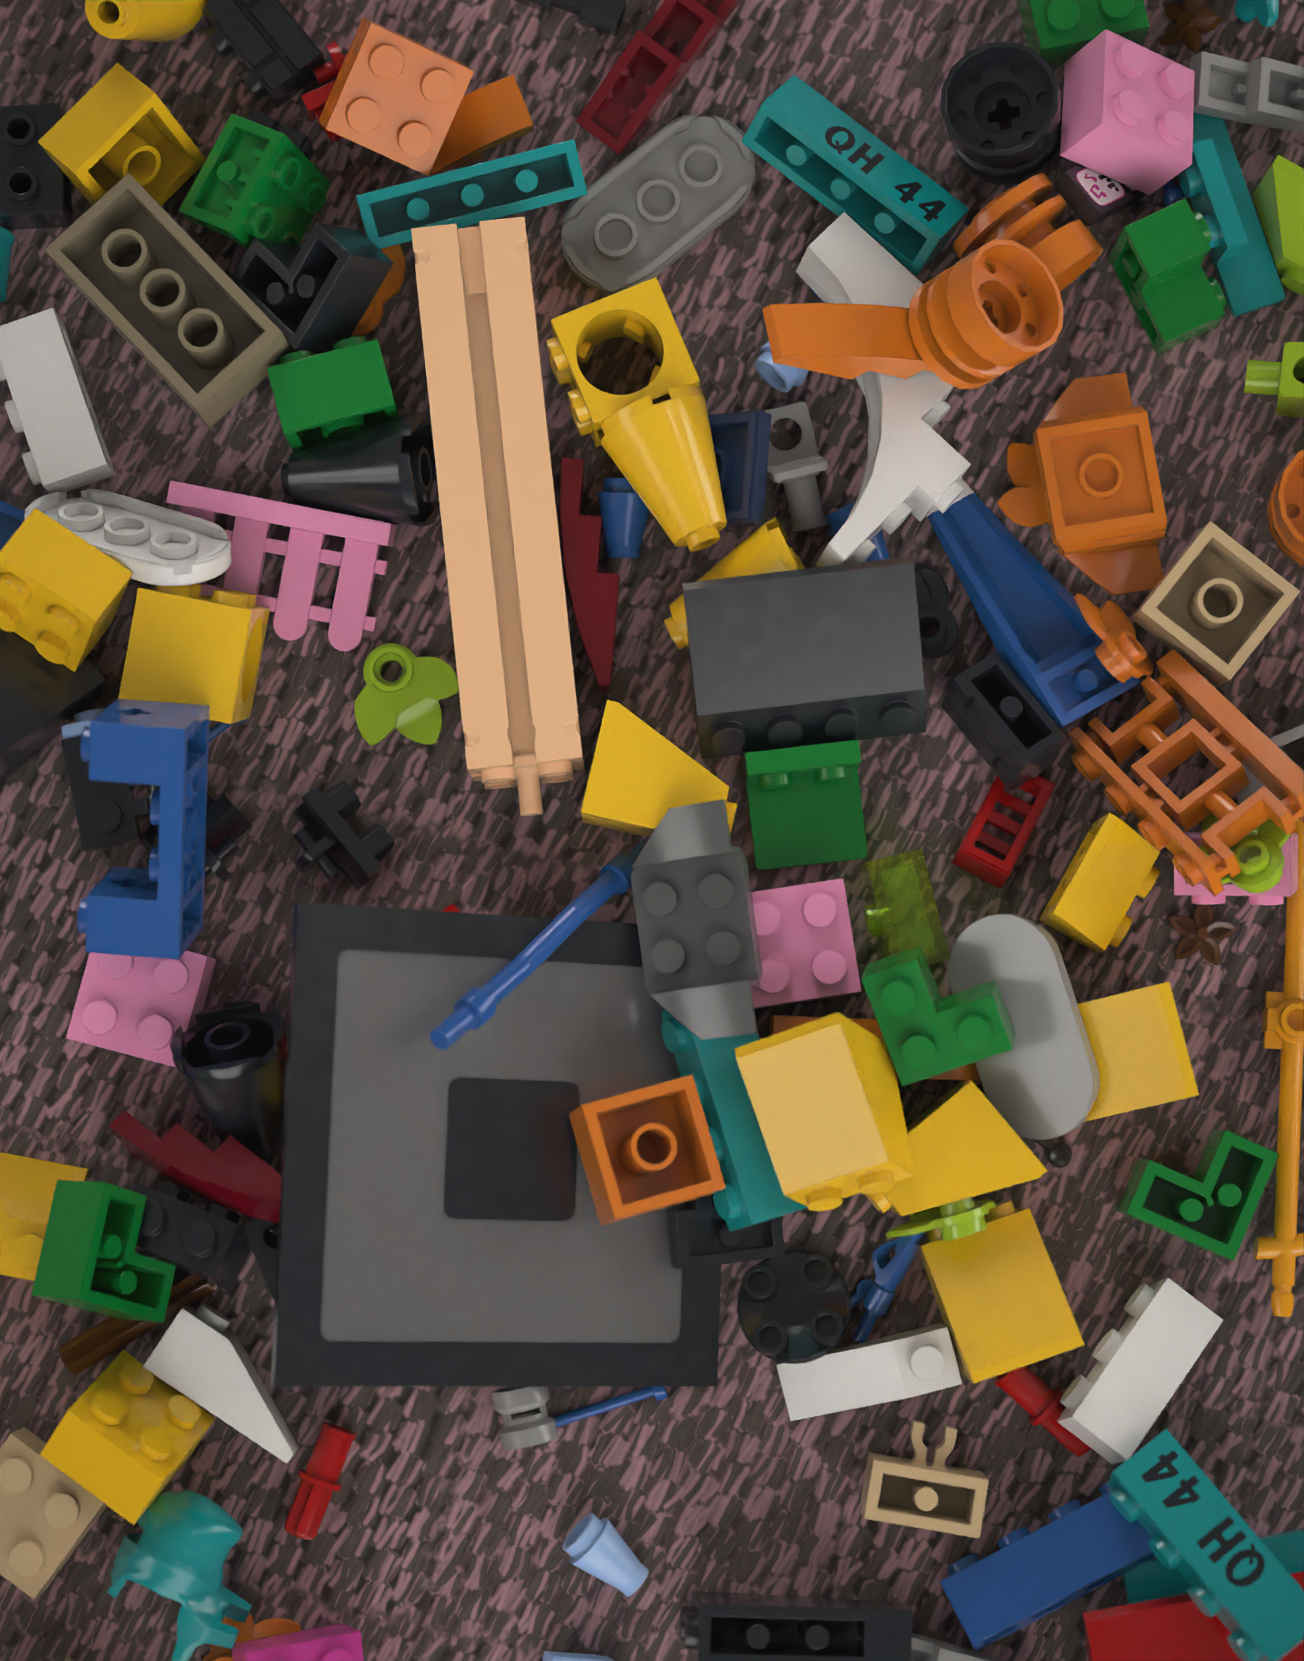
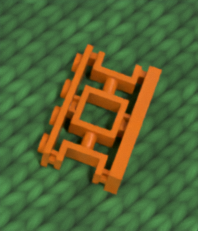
[1068,649,1304,896]

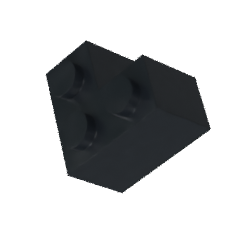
[231,222,394,354]

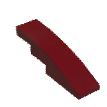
[575,0,741,155]
[560,457,620,693]
[108,1110,281,1223]

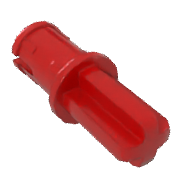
[994,1366,1091,1457]
[284,1421,357,1540]

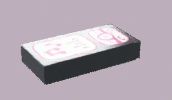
[1053,164,1146,227]

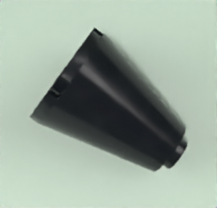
[281,412,440,526]
[170,1001,287,1162]

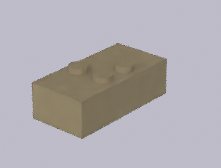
[44,173,293,428]

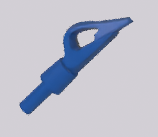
[853,1232,924,1343]

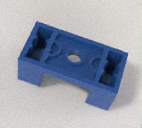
[77,699,210,960]

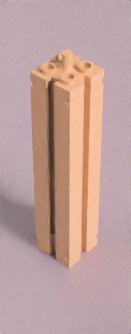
[411,216,585,816]

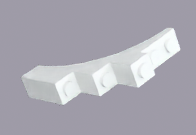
[796,212,971,567]

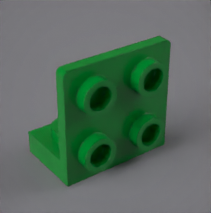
[179,113,331,251]
[743,740,868,871]

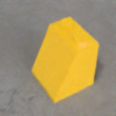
[581,700,737,837]
[1078,982,1199,1122]
[735,1012,915,1211]
[864,1080,1048,1216]
[918,1200,1084,1384]

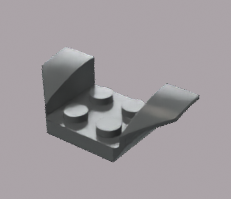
[631,799,762,1040]

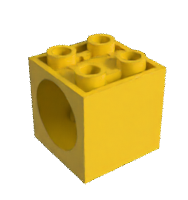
[545,277,700,447]
[118,583,270,724]

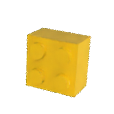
[38,63,206,206]
[0,508,133,672]
[40,1350,215,1525]

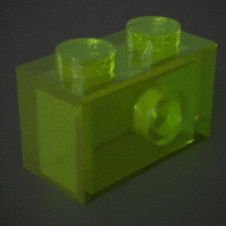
[862,848,950,966]

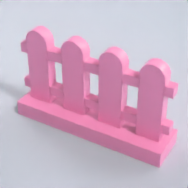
[155,480,398,651]

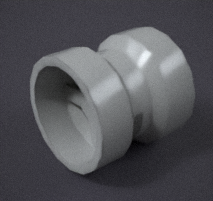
[491,1386,559,1451]

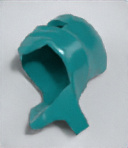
[106,1490,252,1661]

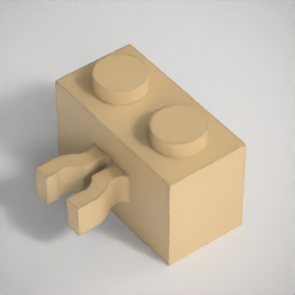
[859,1420,989,1539]

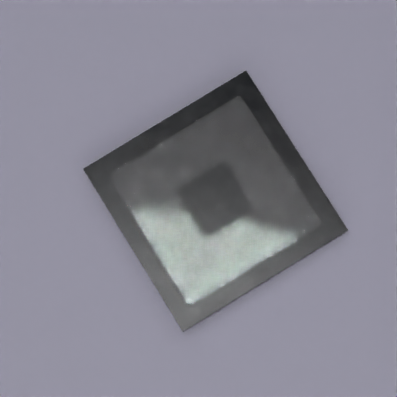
[271,902,721,1387]

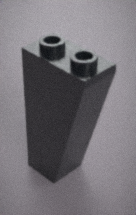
[680,1591,912,1661]

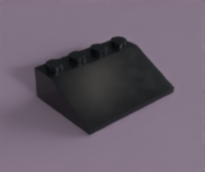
[682,556,926,759]

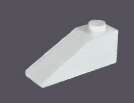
[143,1303,299,1463]
[776,1323,962,1421]

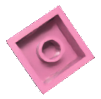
[1060,29,1195,195]
[751,878,861,1009]
[66,951,217,1067]

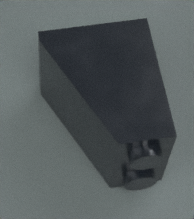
[0,629,105,785]

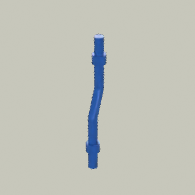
[430,837,650,1050]

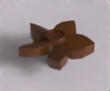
[1160,0,1223,54]
[1168,904,1236,966]

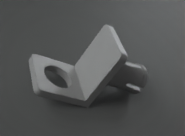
[764,401,829,531]

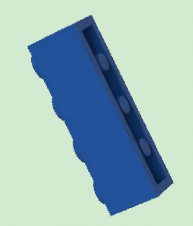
[940,1481,1156,1652]

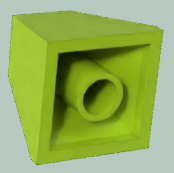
[1251,155,1304,296]

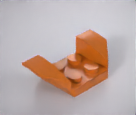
[1033,372,1167,596]

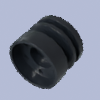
[941,41,1063,185]

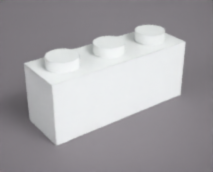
[0,308,116,493]
[1057,1278,1223,1464]

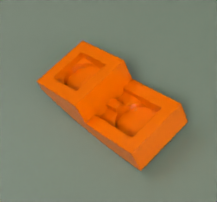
[431,74,534,175]

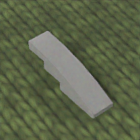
[1189,51,1304,132]

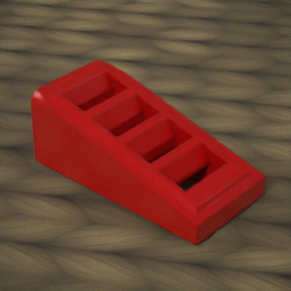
[951,775,1056,889]

